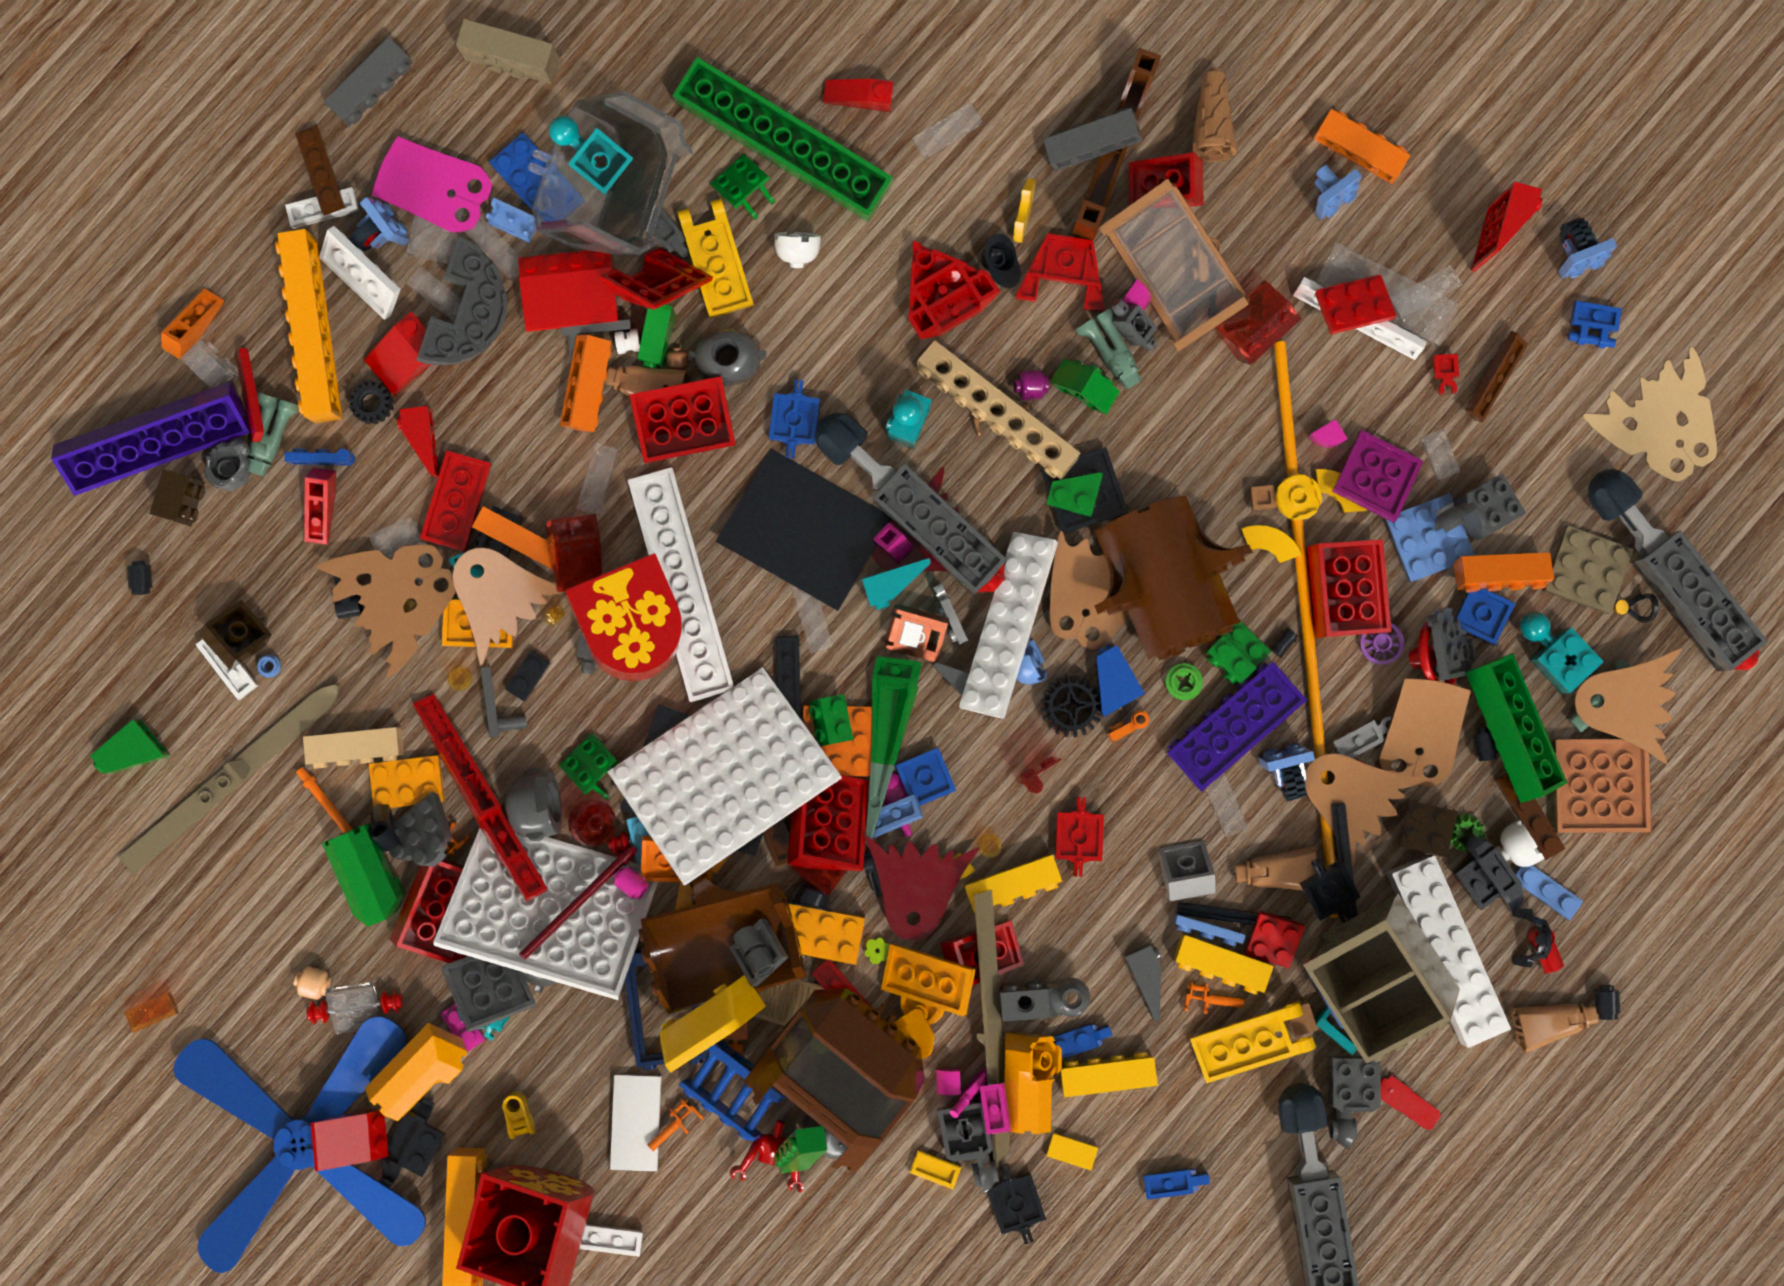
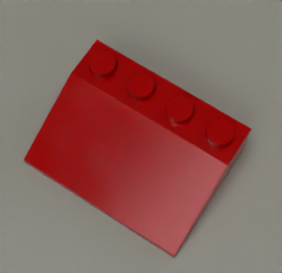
[1471,181,1543,272]
[518,248,618,332]
[629,376,736,463]
[1307,540,1392,639]
[787,775,869,871]
[389,859,465,963]

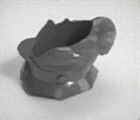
[204,438,251,492]

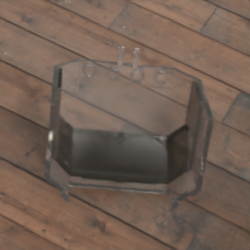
[528,91,693,255]

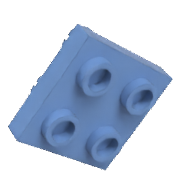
[1314,165,1362,221]

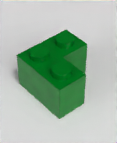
[1050,359,1120,415]

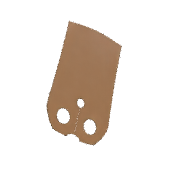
[1380,678,1471,787]

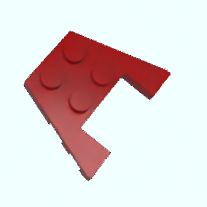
[1015,233,1105,313]

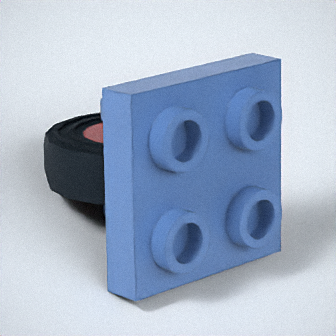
[349,197,410,251]

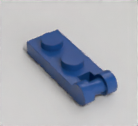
[284,448,355,466]

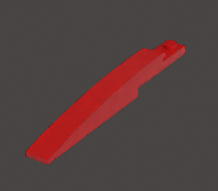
[413,694,547,902]

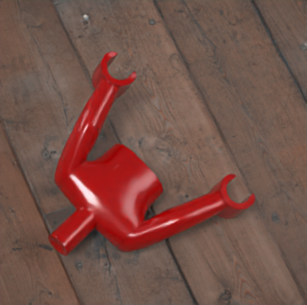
[729,1120,803,1193]

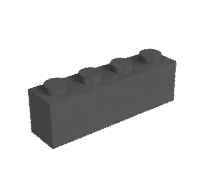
[324,37,413,127]
[1044,108,1143,171]

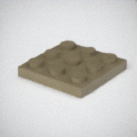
[1543,525,1633,614]

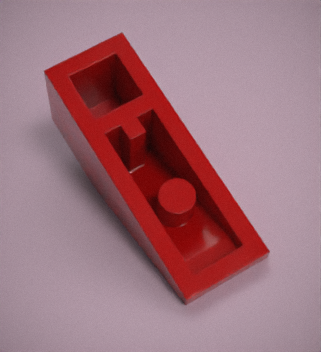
[823,79,894,112]
[397,406,439,478]
[304,467,336,545]

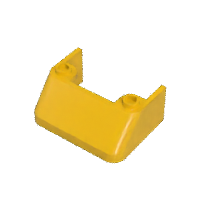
[659,975,766,1073]

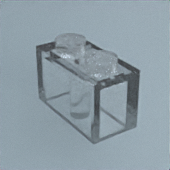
[181,339,239,388]

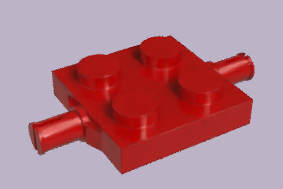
[1055,797,1104,877]

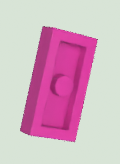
[440,1004,486,1052]
[980,1083,1012,1135]

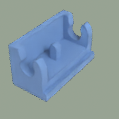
[486,198,539,243]

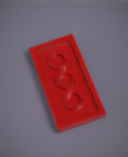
[420,450,492,552]

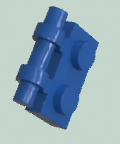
[1567,301,1622,349]

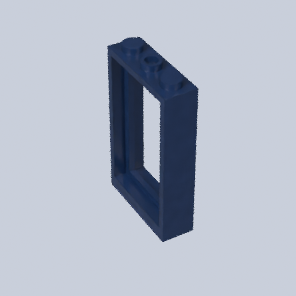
[625,950,708,1070]

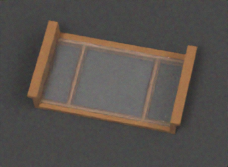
[1099,179,1250,352]

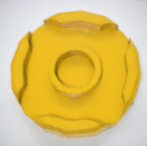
[1275,474,1322,521]

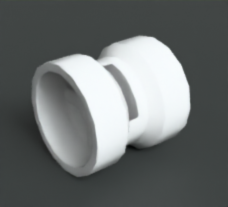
[615,328,641,354]

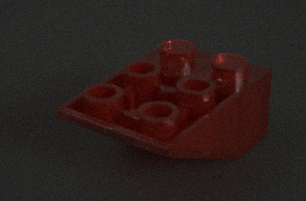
[545,514,602,593]

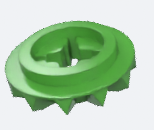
[1165,663,1203,700]
[1451,814,1485,852]

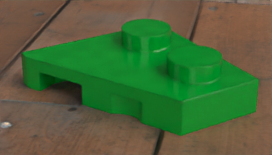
[1046,473,1103,517]

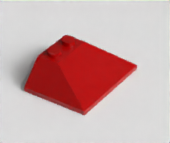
[600,247,713,310]

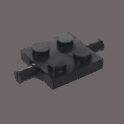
[1299,859,1361,922]
[988,1164,1046,1244]

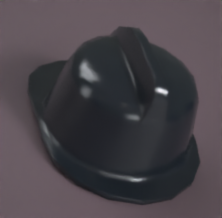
[981,234,1021,288]
[787,880,833,912]

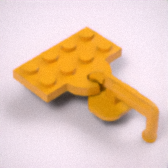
[881,943,976,1059]

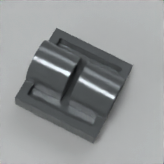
[730,919,789,987]

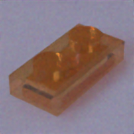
[124,992,179,1033]

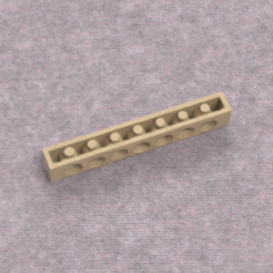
[916,340,1080,480]

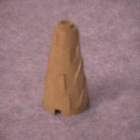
[1191,68,1237,162]

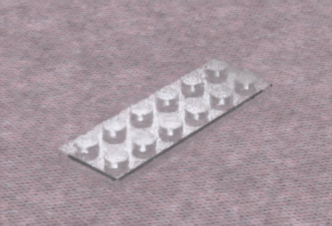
[1315,243,1460,347]

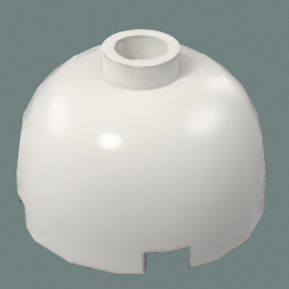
[774,232,821,268]
[1499,819,1544,867]

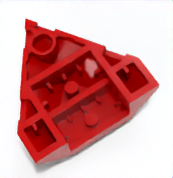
[908,240,1000,339]

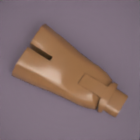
[605,366,689,396]
[1235,846,1317,891]
[1512,1003,1598,1053]

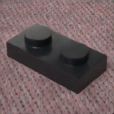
[505,650,551,702]

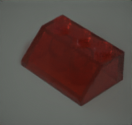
[1215,280,1301,365]

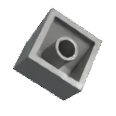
[1158,840,1216,901]

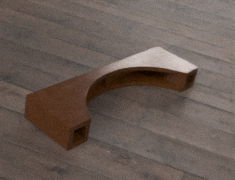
[1072,48,1161,242]

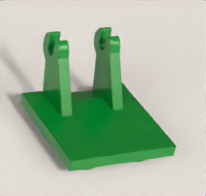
[710,154,775,220]
[559,732,619,800]

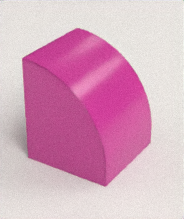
[1123,279,1151,311]
[1308,419,1348,448]
[873,523,914,564]
[936,1067,961,1095]

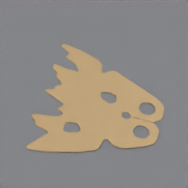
[1583,347,1717,482]

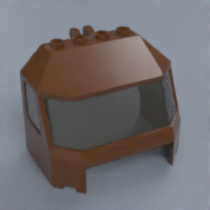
[744,988,925,1172]

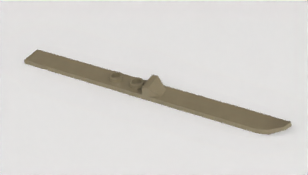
[119,684,340,875]
[974,890,1010,1168]

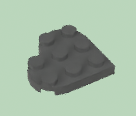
[1428,608,1476,680]
[389,792,451,867]

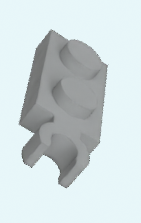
[933,584,968,645]
[1332,716,1392,758]

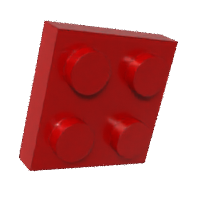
[1244,910,1305,969]

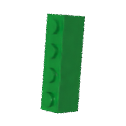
[774,1126,827,1174]

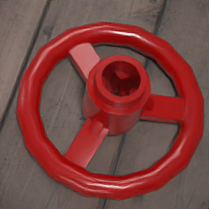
[1409,621,1457,685]

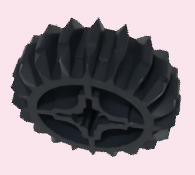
[1040,675,1102,738]

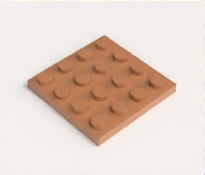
[1553,739,1651,833]

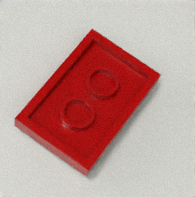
[1315,274,1397,335]

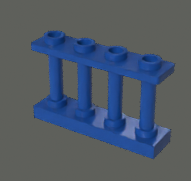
[679,1040,786,1141]

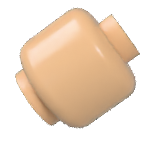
[294,966,331,1000]

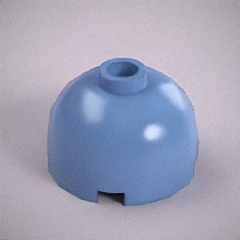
[1016,637,1047,685]

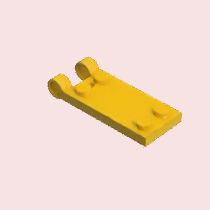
[677,198,754,319]
[1190,1002,1316,1083]

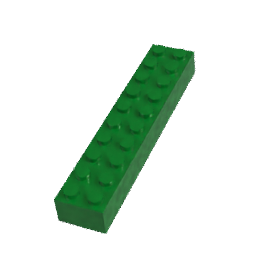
[672,57,893,222]

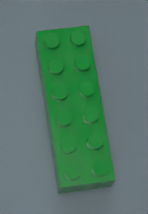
[1466,653,1567,803]

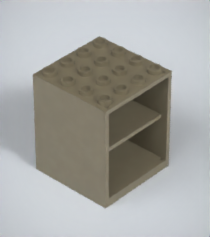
[1303,893,1460,1063]

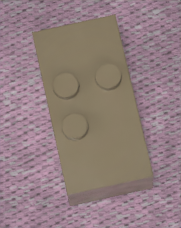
[456,19,560,84]

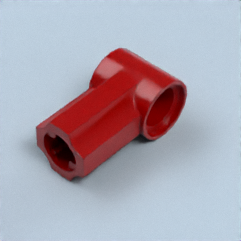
[1527,926,1564,974]

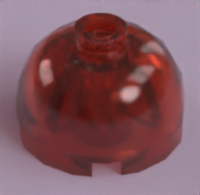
[568,799,616,846]

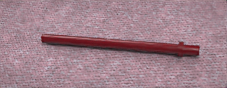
[519,845,637,960]

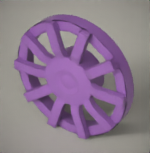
[1360,623,1404,665]

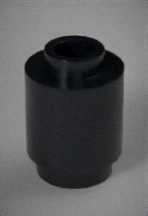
[127,561,153,595]
[1472,727,1499,761]
[1595,985,1621,1020]

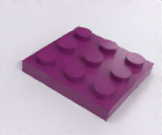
[1332,430,1423,523]

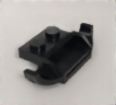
[1453,833,1523,913]
[380,1097,446,1187]

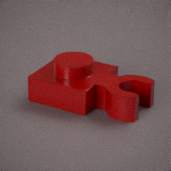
[1432,354,1459,395]

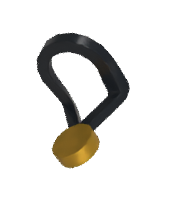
[1613,593,1659,623]

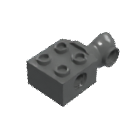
[1434,473,1526,540]
[999,977,1091,1022]
[1327,1056,1381,1149]
[937,1099,999,1194]

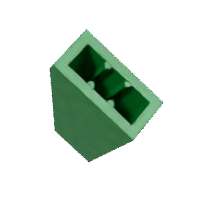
[638,304,677,369]
[90,719,170,774]

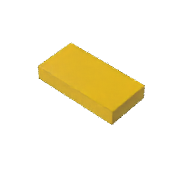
[1046,1132,1098,1170]
[909,1149,962,1189]

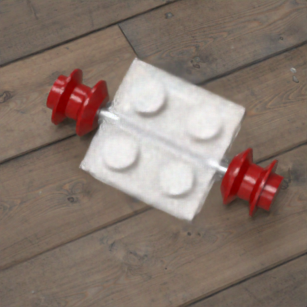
[306,982,403,1034]

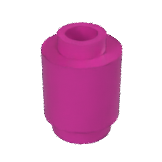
[614,866,650,900]

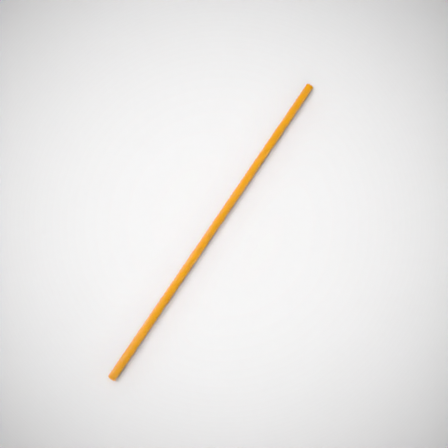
[1274,341,1339,918]

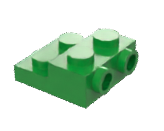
[1205,620,1271,685]

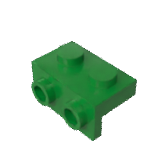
[809,694,854,747]

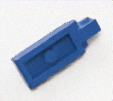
[1053,1024,1112,1059]
[1143,1168,1210,1200]

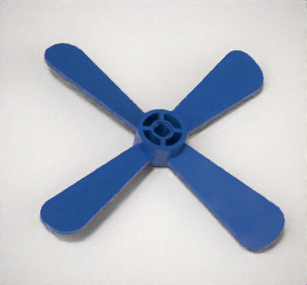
[173,1016,426,1273]

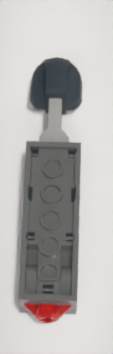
[815,413,1007,596]
[1588,469,1768,672]
[1278,1083,1359,1286]

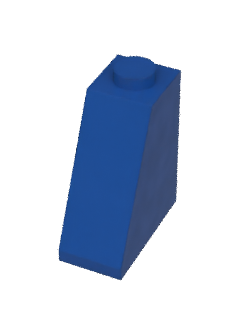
[1095,644,1145,717]

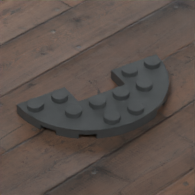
[416,236,507,365]

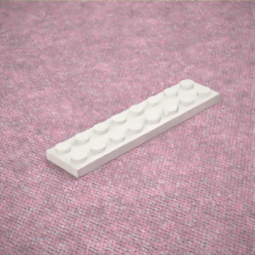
[959,532,1058,719]

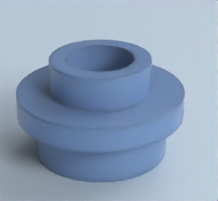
[257,654,281,678]

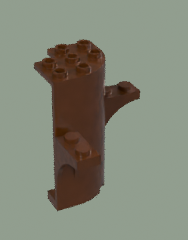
[1095,496,1253,660]
[639,873,806,1014]

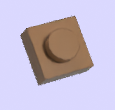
[1250,485,1276,511]

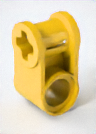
[502,1091,535,1140]

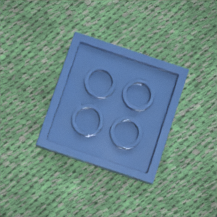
[1384,493,1475,583]

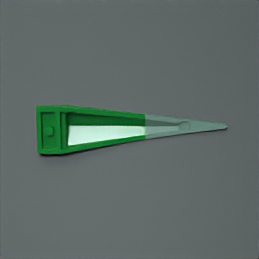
[865,656,922,844]

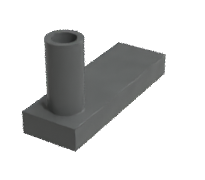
[561,319,633,363]
[481,667,527,738]

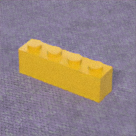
[964,854,1062,913]
[1173,933,1274,995]
[1060,1051,1158,1097]

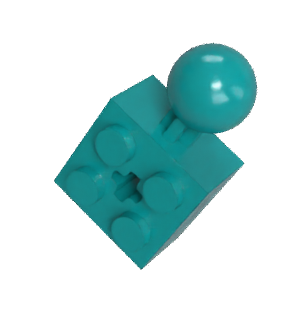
[549,115,633,195]
[886,389,932,449]
[1520,612,1604,694]

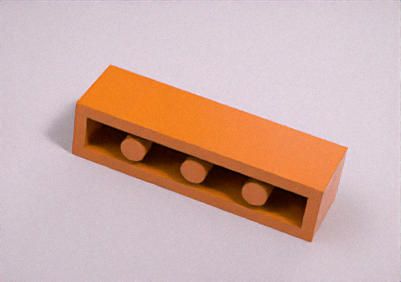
[1313,109,1411,184]
[559,335,612,432]
[1453,552,1554,592]

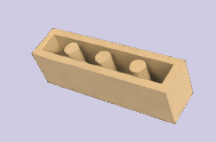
[303,727,404,769]

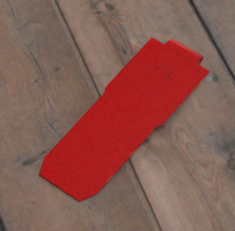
[1381,1075,1441,1130]

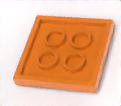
[803,706,872,776]

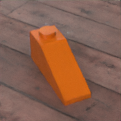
[161,288,224,360]

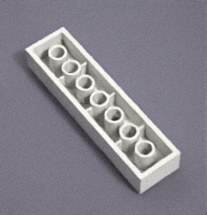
[1386,854,1511,1048]

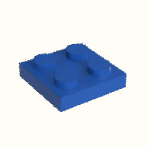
[1455,589,1515,645]
[895,748,956,806]

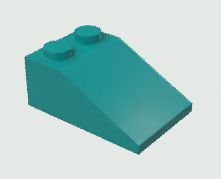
[862,558,931,610]

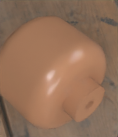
[665,347,688,370]

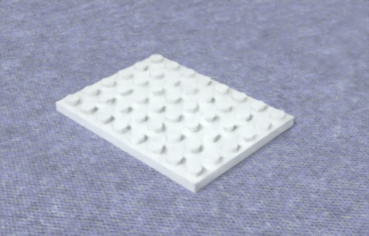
[608,667,842,886]
[434,828,659,1000]

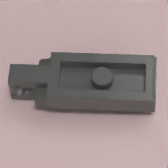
[636,199,689,259]

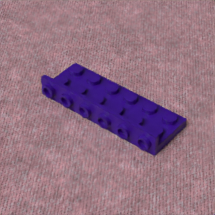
[1166,662,1307,792]

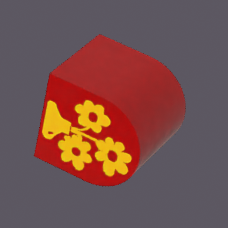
[565,553,682,681]
[456,1165,595,1286]

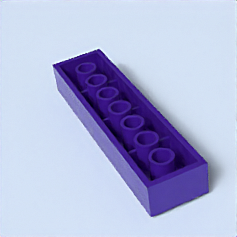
[51,382,250,496]

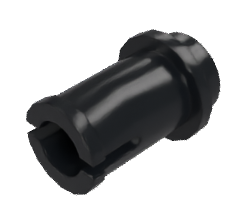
[1270,628,1298,658]

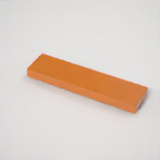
[471,506,566,571]

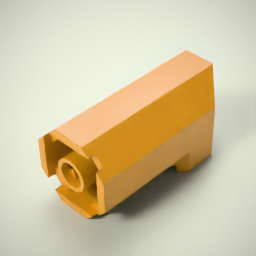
[365,1023,467,1121]
[1004,1031,1062,1134]

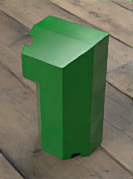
[322,822,405,927]

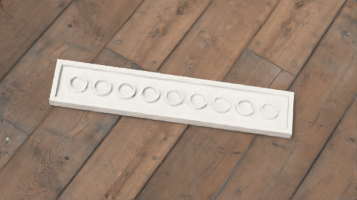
[628,467,734,703]

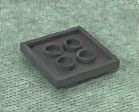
[441,956,536,1032]

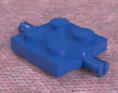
[769,380,820,459]

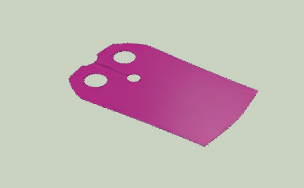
[372,136,492,232]

